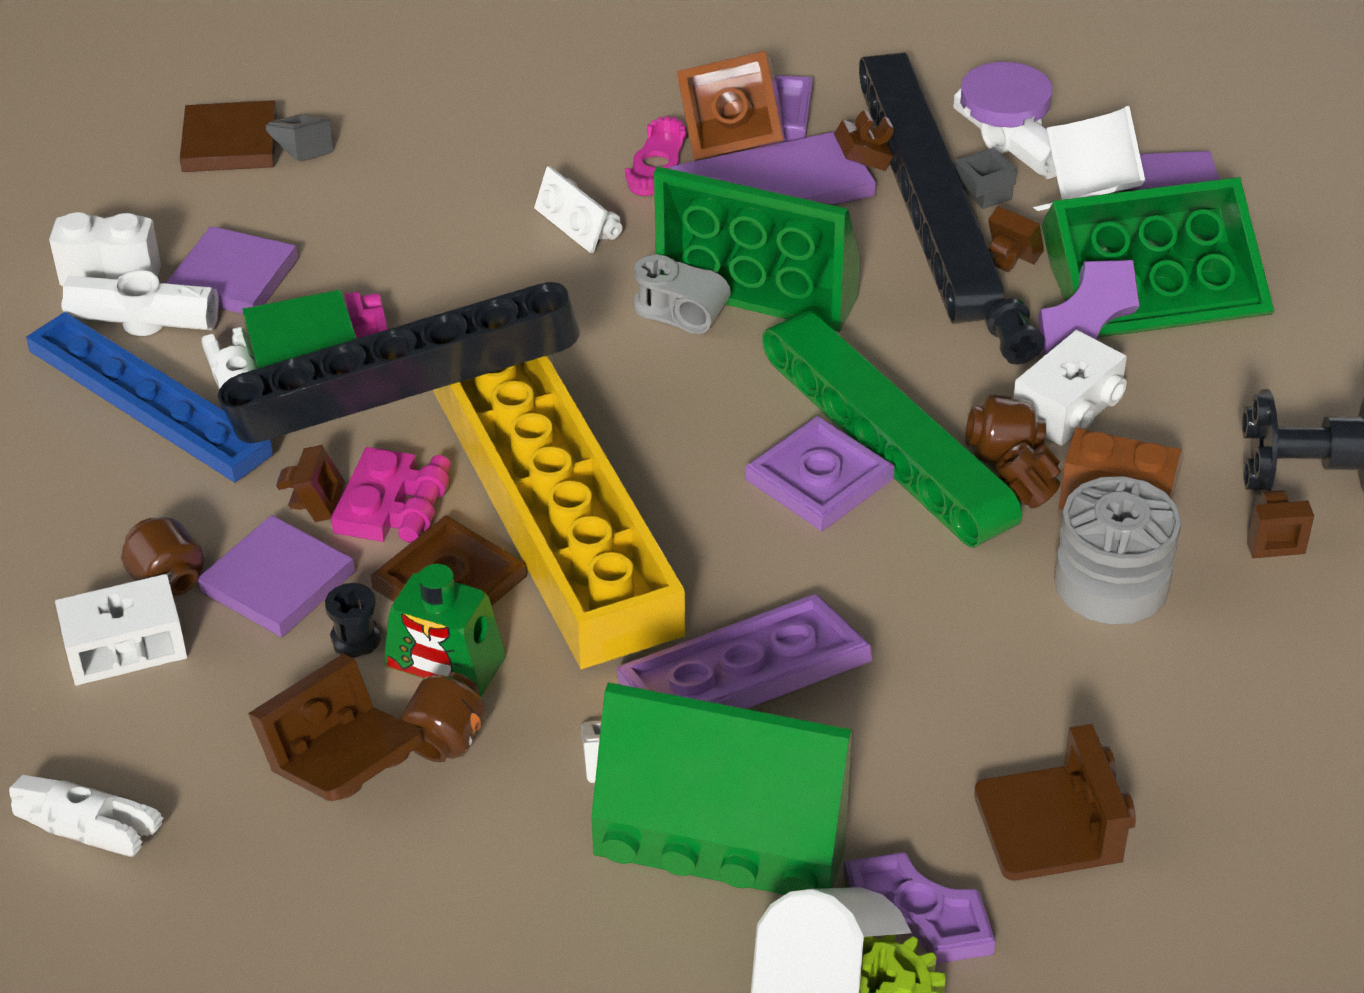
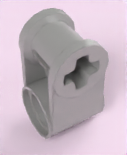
[633,254,731,334]

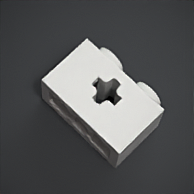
[1014,330,1127,446]
[55,574,187,686]

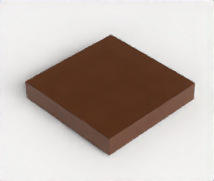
[180,100,277,172]
[371,515,527,606]

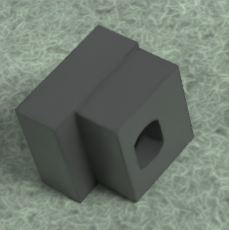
[954,147,1017,209]

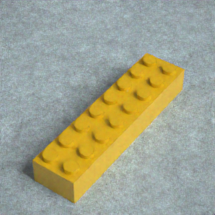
[433,356,685,670]

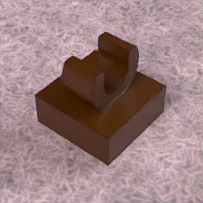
[834,110,894,171]
[988,206,1044,273]
[276,445,345,522]
[1247,490,1314,559]

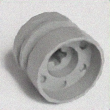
[1054,476,1182,625]

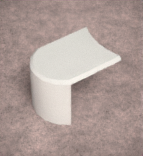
[1033,106,1145,211]
[751,887,911,993]

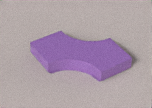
[1038,260,1139,357]
[844,852,996,964]

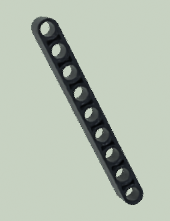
[859,52,1004,324]

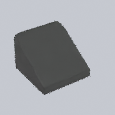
[266,114,333,161]

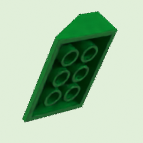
[654,166,860,332]
[1041,177,1274,338]
[591,682,852,895]

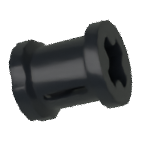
[985,298,1045,365]
[325,583,381,658]

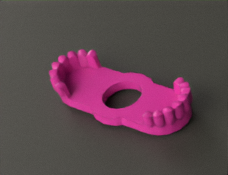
[625,116,686,196]

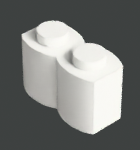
[49,212,161,286]

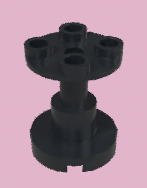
[1242,389,1364,496]

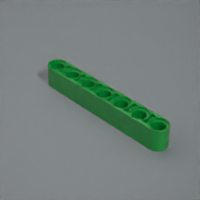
[762,311,1022,548]

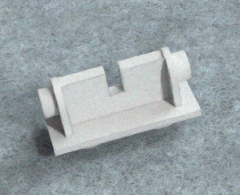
[534,166,622,253]

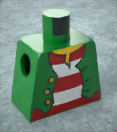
[384,564,506,697]

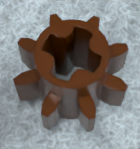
[996,442,1061,509]

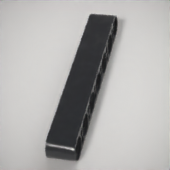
[218,282,580,443]

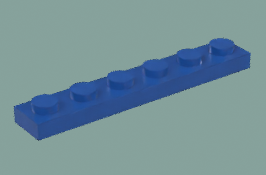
[26,312,273,483]

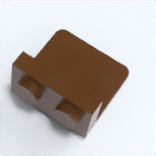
[248,654,424,801]
[974,724,1136,881]

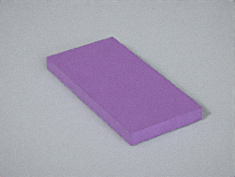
[669,132,876,205]
[616,594,872,709]

